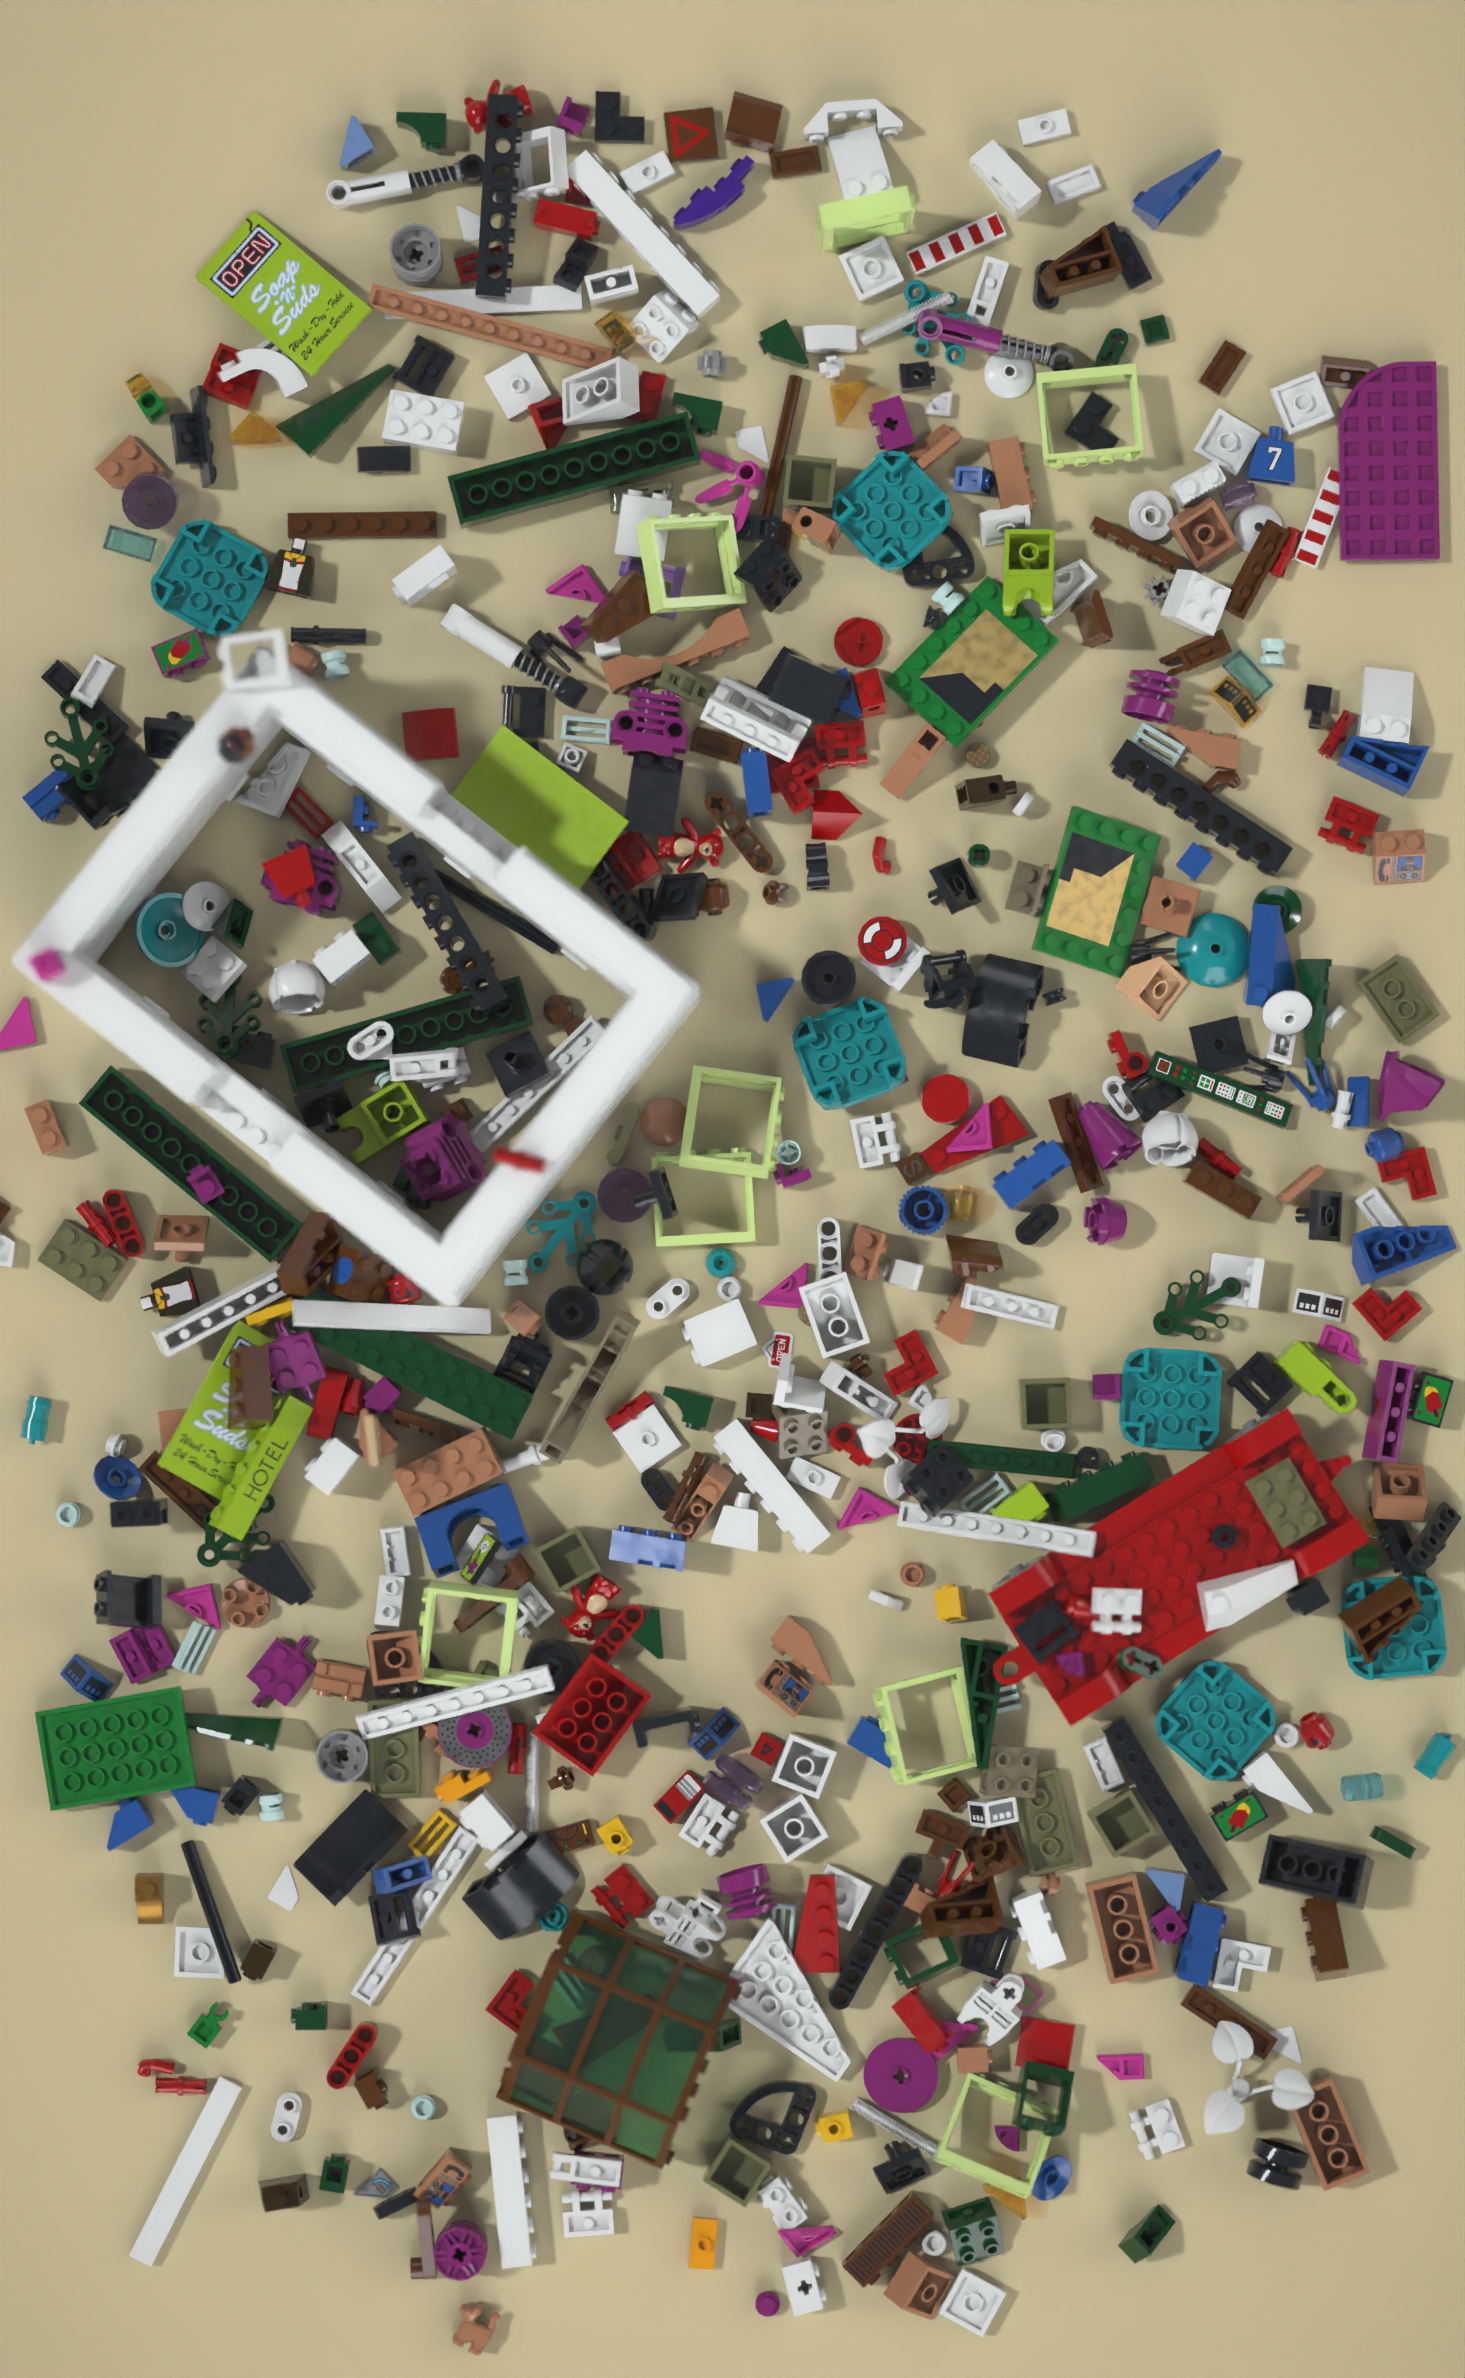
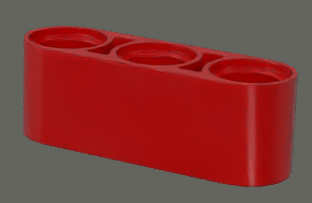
[102,1189,147,1258]
[306,1366,350,1441]
[589,1603,645,1662]
[326,2021,378,2089]

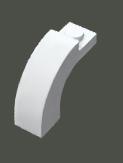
[217,348,308,397]

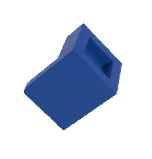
[1176,842,1213,882]

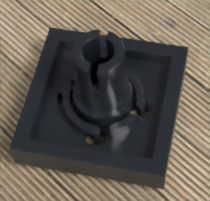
[294,1080,353,1133]

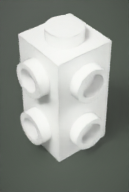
[757,2173,809,2229]

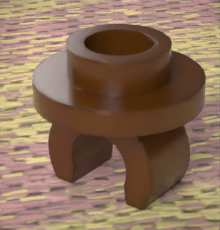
[762,880,789,905]
[847,1353,873,1379]
[547,1766,575,1791]

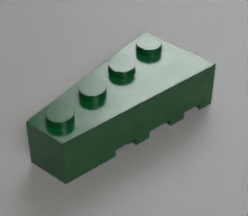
[1043,1450,1156,1522]

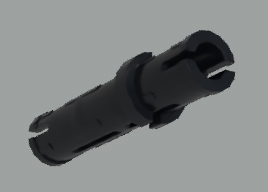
[291,625,366,645]

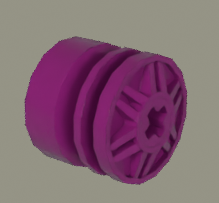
[1121,669,1181,724]
[716,1863,777,1920]
[433,2220,488,2281]

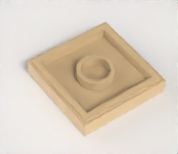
[364,1414,383,1467]

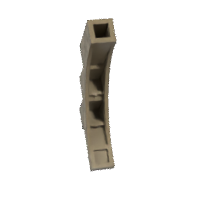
[539,1309,641,1464]

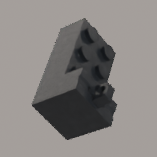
[1258,1834,1374,1910]

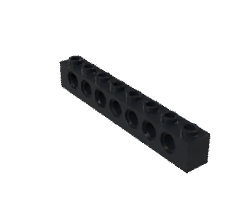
[475,94,524,300]
[1109,739,1293,876]
[387,831,512,1017]
[1101,1716,1228,1902]

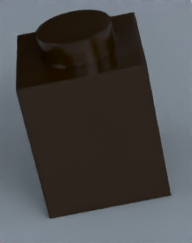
[239,1939,277,1981]

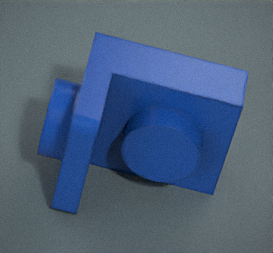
[953,466,994,495]
[352,796,379,833]

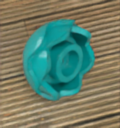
[705,1247,737,1278]
[538,1901,569,1932]

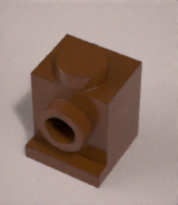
[354,2068,389,2110]

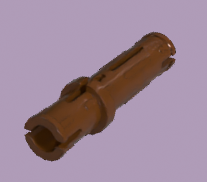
[662,1451,709,1525]

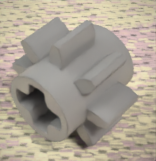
[697,350,727,378]
[1143,575,1172,606]

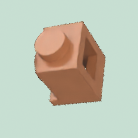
[904,1881,938,1914]

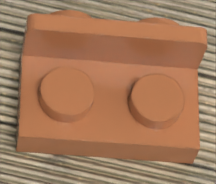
[907,423,961,472]

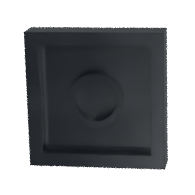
[143,711,195,759]
[928,857,982,915]
[649,872,708,922]
[1189,1016,1249,1073]
[486,1031,551,1098]
[633,1166,679,1221]
[1295,1190,1342,1242]
[873,2141,932,2195]

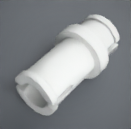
[1331,1090,1354,1130]

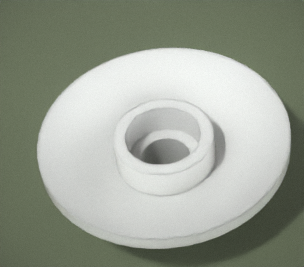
[984,350,1034,399]
[1129,490,1173,540]
[1233,504,1283,553]
[182,881,230,931]
[1262,990,1312,1035]

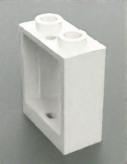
[514,126,569,201]
[392,545,457,607]
[218,629,292,692]

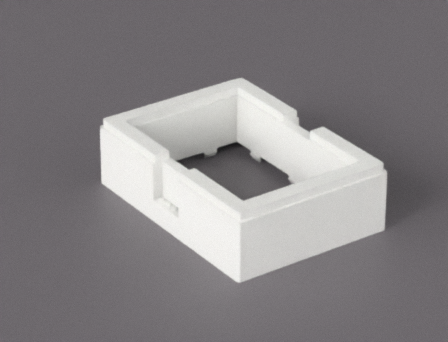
[12,644,701,1306]

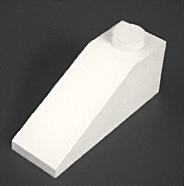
[882,1258,924,1291]
[818,1361,898,1420]
[1241,1750,1313,1814]

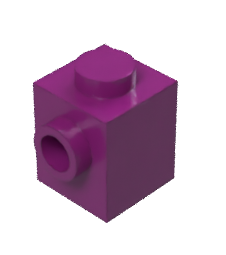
[363,1376,403,1415]

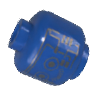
[1365,1127,1404,1163]

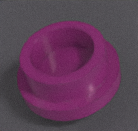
[755,2291,780,2317]

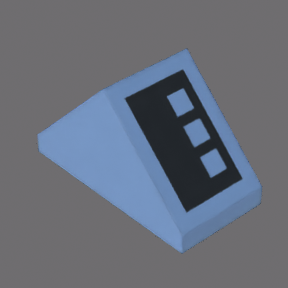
[340,116,376,171]
[1144,1867,1185,1912]

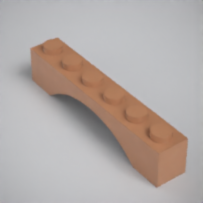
[601,608,750,695]

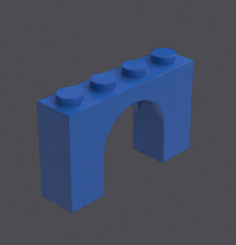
[414,1482,530,1579]

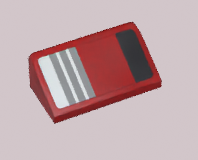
[653,1770,706,1824]

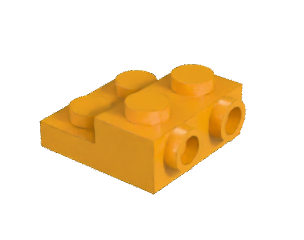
[434,1767,494,1804]

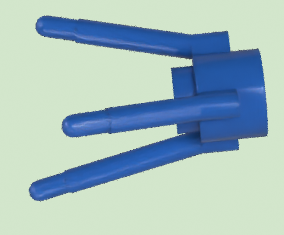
[1286,1057,1336,1112]

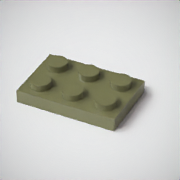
[1356,954,1440,1044]
[37,1219,128,1301]
[1244,1457,1326,1548]

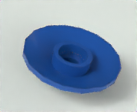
[93,1455,142,1500]
[1031,2155,1072,2201]

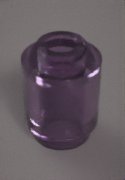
[1219,479,1258,511]

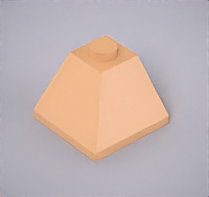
[1115,956,1188,1021]

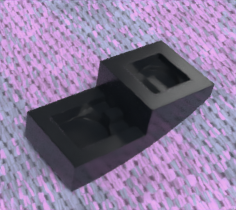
[553,237,599,292]
[357,446,411,474]
[732,513,781,543]

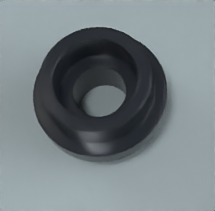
[1211,1524,1237,1549]

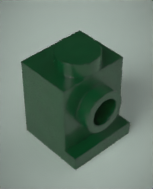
[291,2001,328,2030]
[319,2153,350,2194]

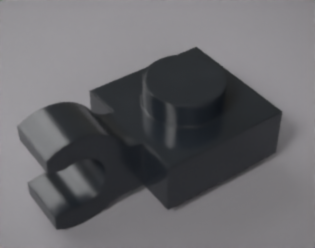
[1303,684,1332,729]

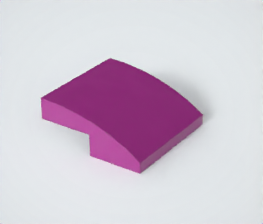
[109,1625,177,1684]

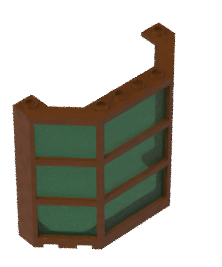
[495,1910,743,2169]

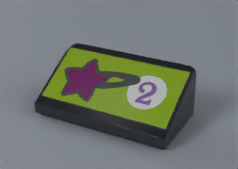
[461,1533,502,1585]

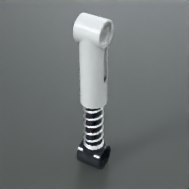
[326,154,484,210]
[439,604,588,710]

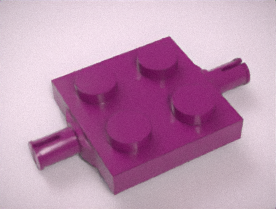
[263,1320,327,1401]
[246,1635,316,1708]

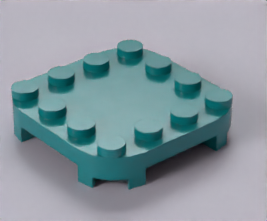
[832,451,953,573]
[150,519,269,638]
[792,996,907,1110]
[1119,1348,1223,1450]
[1341,1574,1447,1680]
[1154,1659,1276,1781]

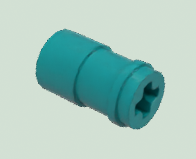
[20,1395,52,1444]
[1413,1732,1457,1780]

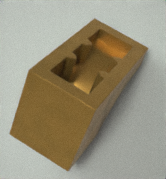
[135,1873,164,1924]

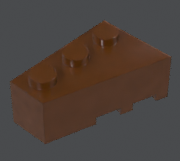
[1039,225,1123,299]
[580,570,656,643]
[277,1211,344,1295]
[227,1346,274,1429]
[1337,1576,1422,1665]
[919,1876,1004,1939]
[1300,1898,1349,1982]

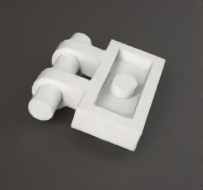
[849,1112,901,1169]
[496,1581,555,1638]
[1091,1588,1142,1635]
[678,1792,740,1857]
[1129,2097,1185,2160]
[562,2188,615,2238]

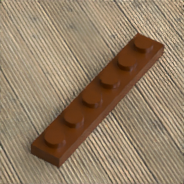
[288,511,437,539]

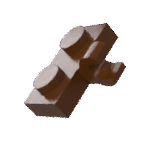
[915,1808,970,1860]

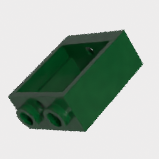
[883,1924,962,1990]
[1011,2060,1074,2137]

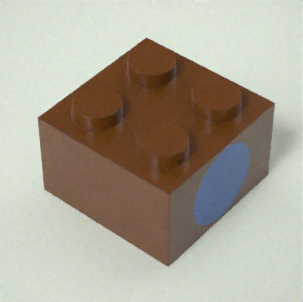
[326,1244,394,1304]

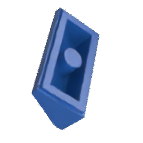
[1347,1076,1370,1127]

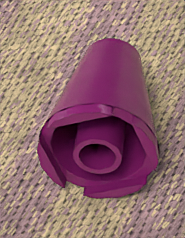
[1078,1101,1142,1171]

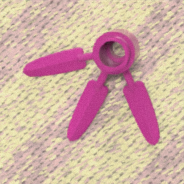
[695,449,765,533]

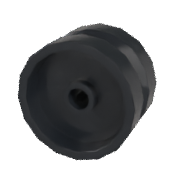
[801,950,856,1007]
[545,1286,600,1340]
[524,1638,580,1696]
[1246,2138,1309,2190]

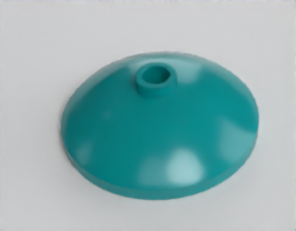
[135,893,206,967]
[1176,913,1249,987]

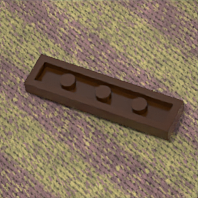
[1089,516,1184,573]
[1224,519,1290,620]
[1048,1092,1104,1193]
[138,1450,218,1532]
[1180,1983,1278,2060]

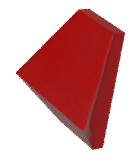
[528,397,568,449]
[811,789,862,840]

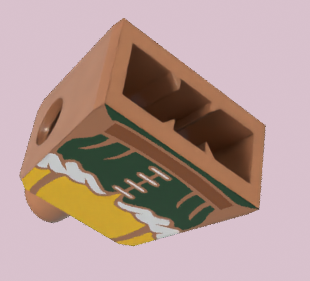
[782,507,842,554]

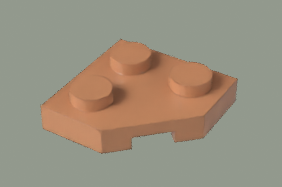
[95,435,166,489]

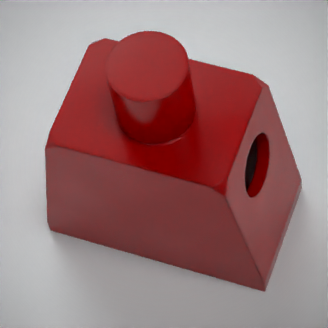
[851,667,886,719]
[262,845,317,909]

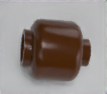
[699,878,730,916]

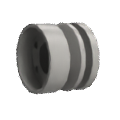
[389,223,443,286]
[316,1728,368,1783]

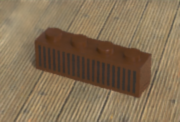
[842,2190,934,2288]

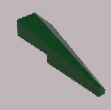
[276,364,395,459]
[1296,959,1332,1086]
[960,1637,1008,1770]
[186,1712,284,1751]

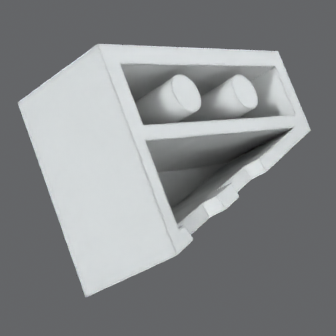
[969,140,1042,221]
[1008,1886,1066,1970]

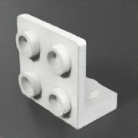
[861,937,931,993]
[1206,1253,1265,1309]
[773,1353,826,1413]

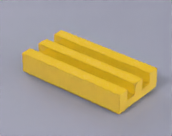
[406,1808,458,1858]

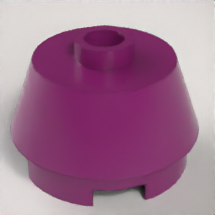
[1083,1196,1127,1246]

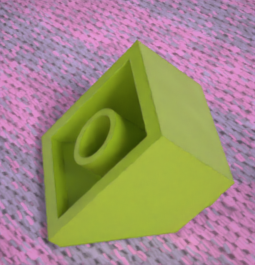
[989,1480,1050,1522]

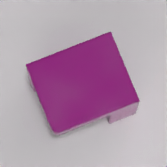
[556,96,590,138]
[558,615,590,650]
[1092,1373,1121,1400]

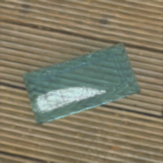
[103,525,157,562]
[1222,649,1274,702]

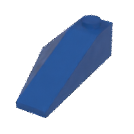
[1132,149,1222,231]
[1243,903,1296,1006]
[1352,1225,1457,1286]

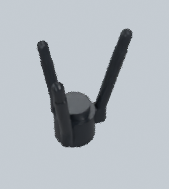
[527,630,583,673]
[1131,932,1182,972]
[1242,1052,1285,1093]

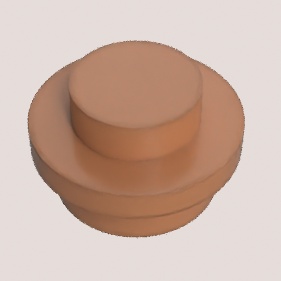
[900,1562,925,1587]
[1039,1872,1060,1897]

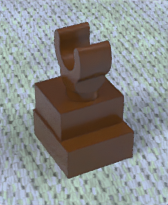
[441,1097,474,1123]

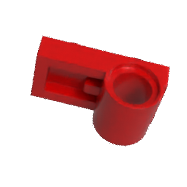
[1106,1030,1147,1080]
[827,1423,873,1467]

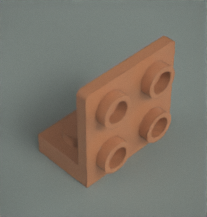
[842,1225,890,1281]

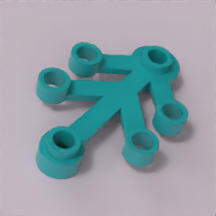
[901,280,972,365]
[526,1191,596,1272]

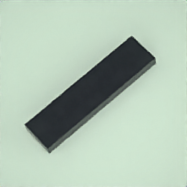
[41,660,130,746]

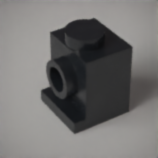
[898,361,936,393]
[221,1775,261,1816]

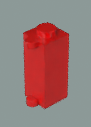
[533,198,601,242]
[891,1985,955,2054]

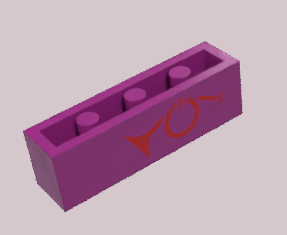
[1362,1359,1415,1464]

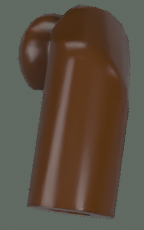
[1202,771,1241,794]

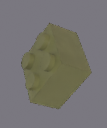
[782,454,837,513]
[1018,1377,1072,1430]
[533,1525,602,1594]
[1086,1787,1157,1859]
[703,2133,772,2208]

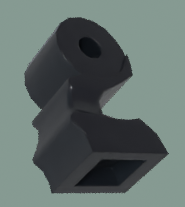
[806,842,830,891]

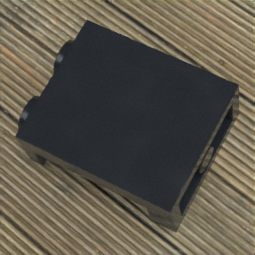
[110,1498,168,1528]
[94,1570,162,1630]
[632,1706,701,1748]

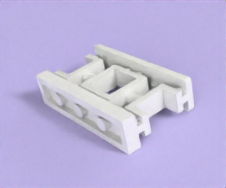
[700,676,812,763]

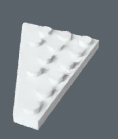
[714,1917,851,2082]

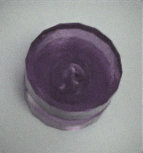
[122,471,179,530]
[597,1168,651,1223]
[702,1752,766,1812]

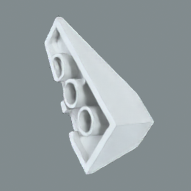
[1197,1559,1298,1631]

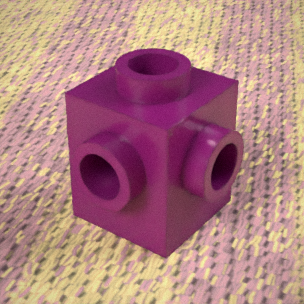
[1148,1903,1188,1944]

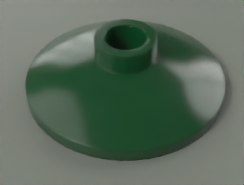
[1252,885,1302,934]

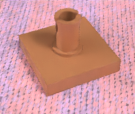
[1138,876,1202,938]
[154,1215,209,1262]

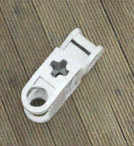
[649,1895,726,1961]
[956,1973,1025,2046]

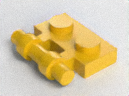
[245,1295,293,1327]

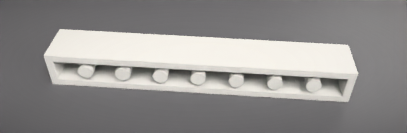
[567,150,720,320]

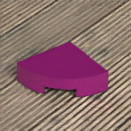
[1056,1650,1086,1676]
[994,2125,1020,2152]

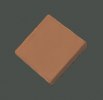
[1276,1165,1325,1204]

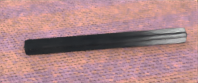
[435,869,559,954]
[181,1840,241,1984]

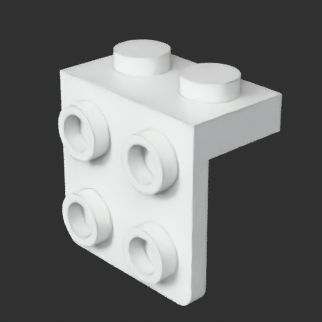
[627,289,700,362]

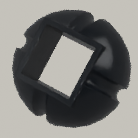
[576,1239,633,1296]

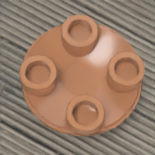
[640,1097,687,1146]
[220,1578,270,1628]

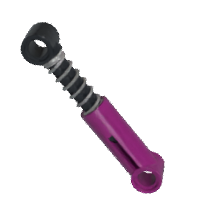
[917,308,1074,371]

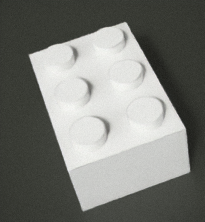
[382,389,466,456]

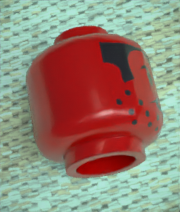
[387,1273,421,1305]
[1297,1711,1335,1750]

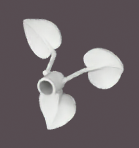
[857,1396,951,1500]
[1204,2021,1314,2135]

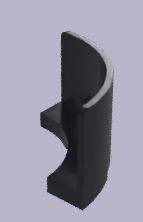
[55,735,160,830]
[962,954,1044,1068]
[293,1790,408,1906]
[462,1832,579,1940]

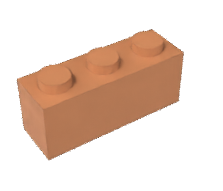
[987,436,1036,513]

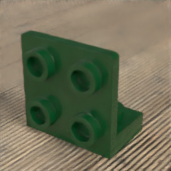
[941,2196,1004,2267]

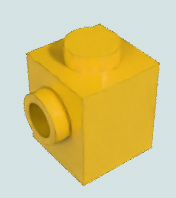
[934,1584,968,1623]
[597,1814,634,1856]
[815,2108,853,2143]

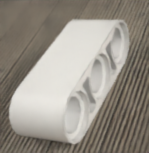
[817,1217,842,1280]

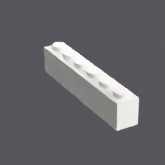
[151,1263,286,1357]
[713,1418,831,1554]
[486,2111,537,2269]

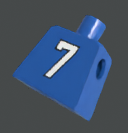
[1245,426,1295,487]

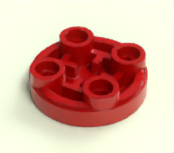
[921,1074,971,1124]
[893,1414,943,1463]

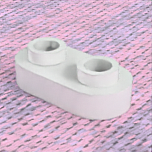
[347,1021,394,1060]
[1101,1076,1140,1121]
[646,1278,690,1319]
[270,2091,303,2142]

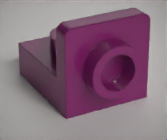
[773,1163,812,1189]
[187,1164,225,1204]

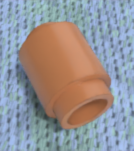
[287,643,320,677]

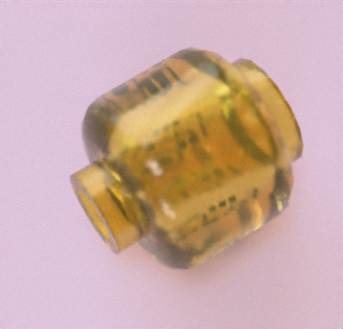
[945,1184,978,1221]

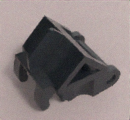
[920,949,979,1009]
[494,1333,553,1394]

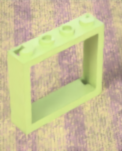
[817,185,916,252]
[1036,363,1143,469]
[636,512,747,614]
[679,1065,786,1179]
[651,1147,756,1247]
[418,1580,520,1687]
[873,1665,977,1785]
[933,2073,1057,2199]

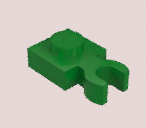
[187,2002,229,2049]

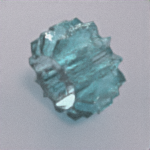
[1340,1772,1384,1801]

